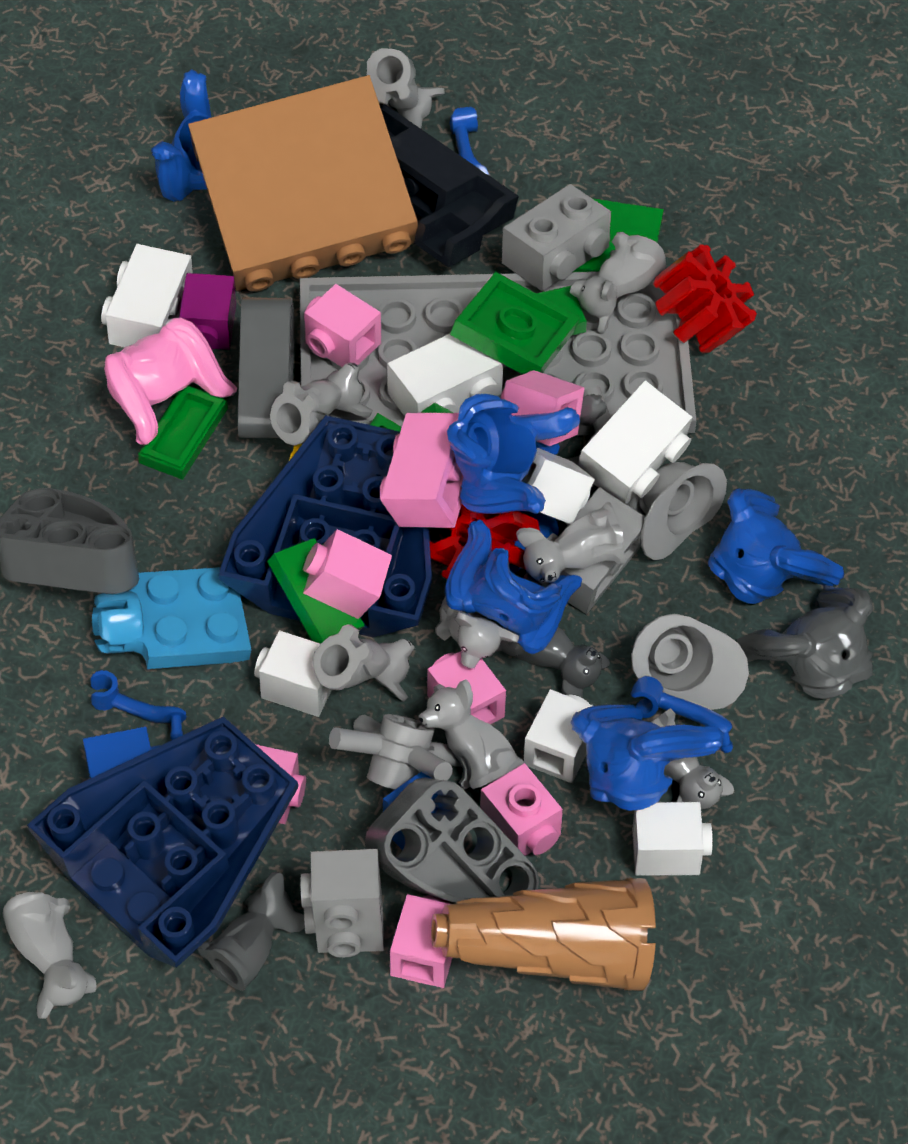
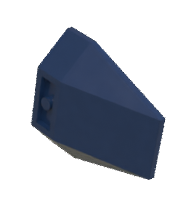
[218,415,432,637]
[27,716,299,968]

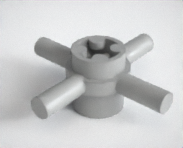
[329,714,462,790]

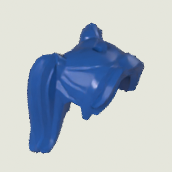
[151,69,211,202]
[447,394,580,514]
[708,488,845,604]
[445,520,582,654]
[570,704,724,811]

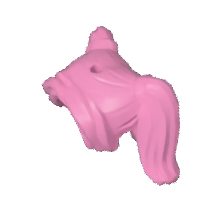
[104,317,237,445]

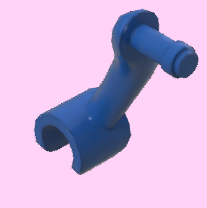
[449,107,489,175]
[90,670,187,740]
[631,676,733,753]

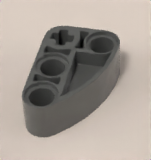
[238,297,295,438]
[0,488,139,594]
[365,777,539,903]

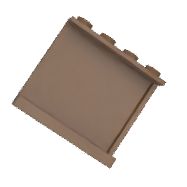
[188,75,418,291]

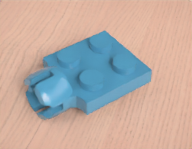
[92,567,251,669]

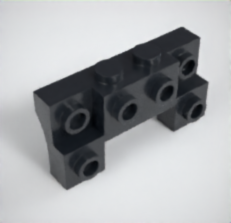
[379,104,519,268]

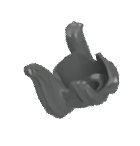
[737,585,873,699]

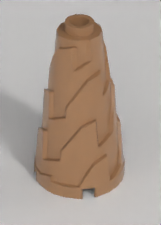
[431,878,656,991]

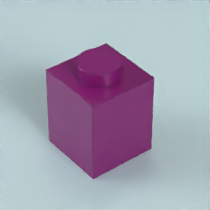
[179,273,236,350]

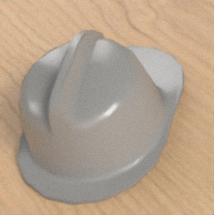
[639,462,727,560]
[631,613,749,710]

